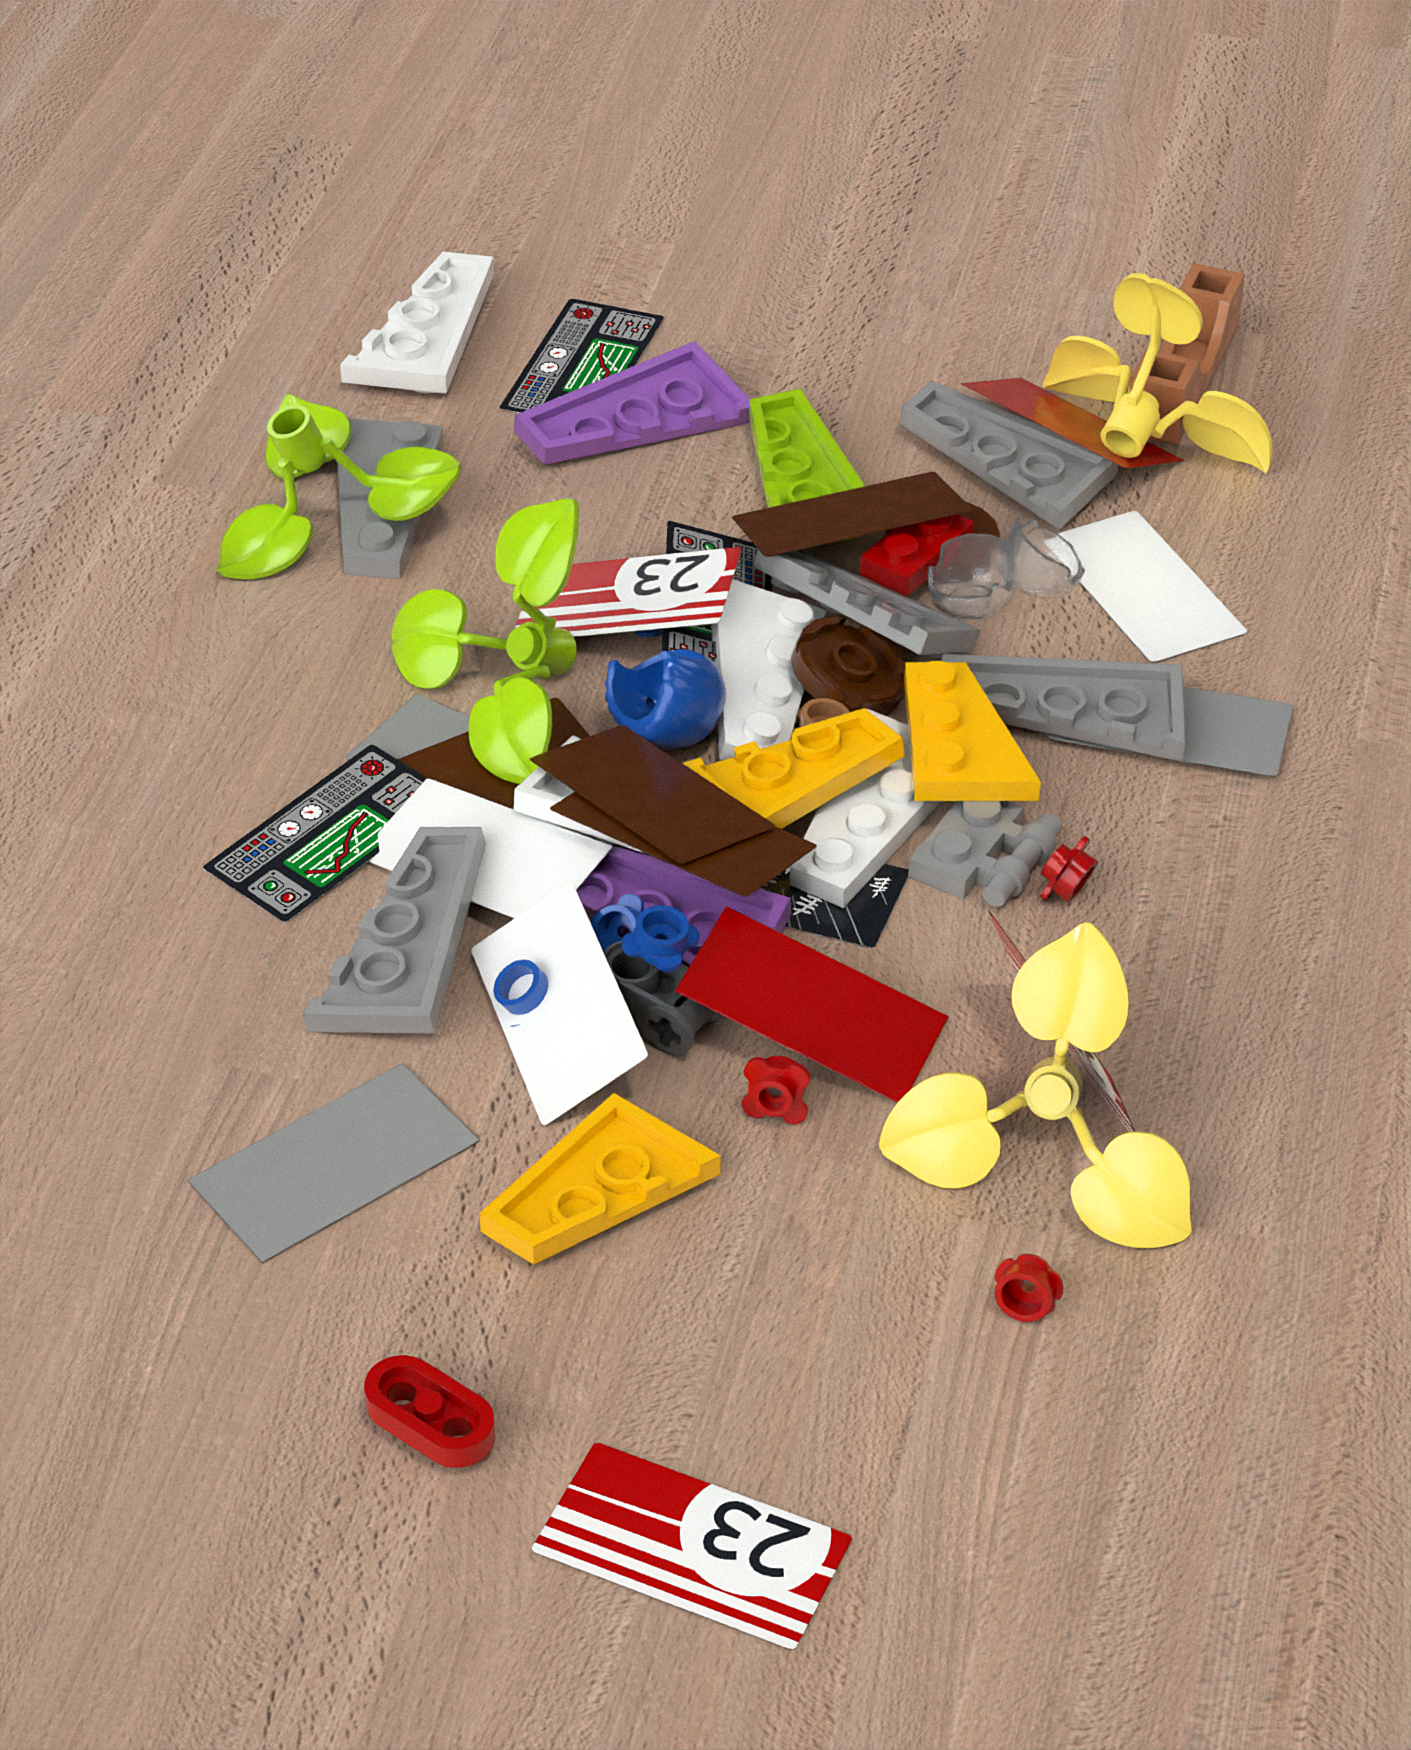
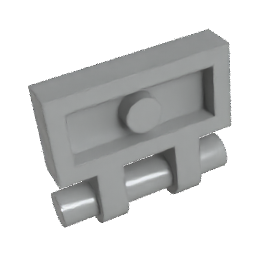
[908,801,1062,907]

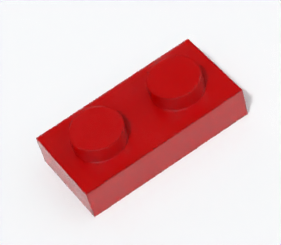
[860,514,974,597]

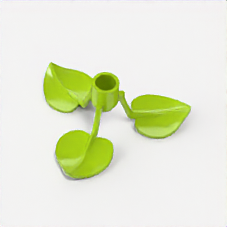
[216,393,462,580]
[391,498,579,784]

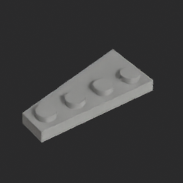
[901,381,1118,530]
[337,419,444,579]
[753,549,981,659]
[942,654,1185,762]
[302,827,486,1034]

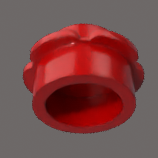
[994,1253,1064,1322]

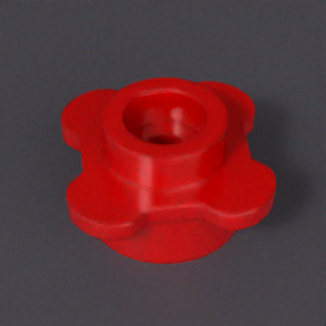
[1040,836,1098,902]
[742,1056,811,1124]

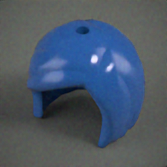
[605,649,726,750]

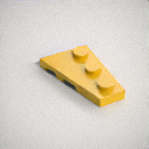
[904,661,1041,801]
[683,708,905,829]
[479,1093,721,1265]

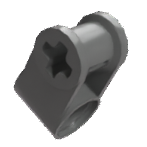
[604,941,723,1056]

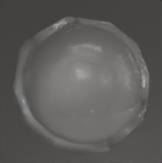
[999,516,1085,598]
[927,533,1016,621]

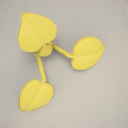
[1043,273,1273,474]
[879,922,1192,1248]

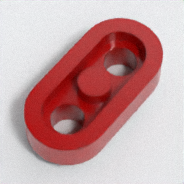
[364,1355,495,1468]

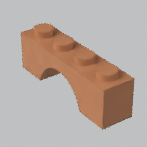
[1129,263,1245,444]

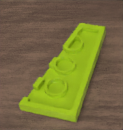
[749,388,877,550]

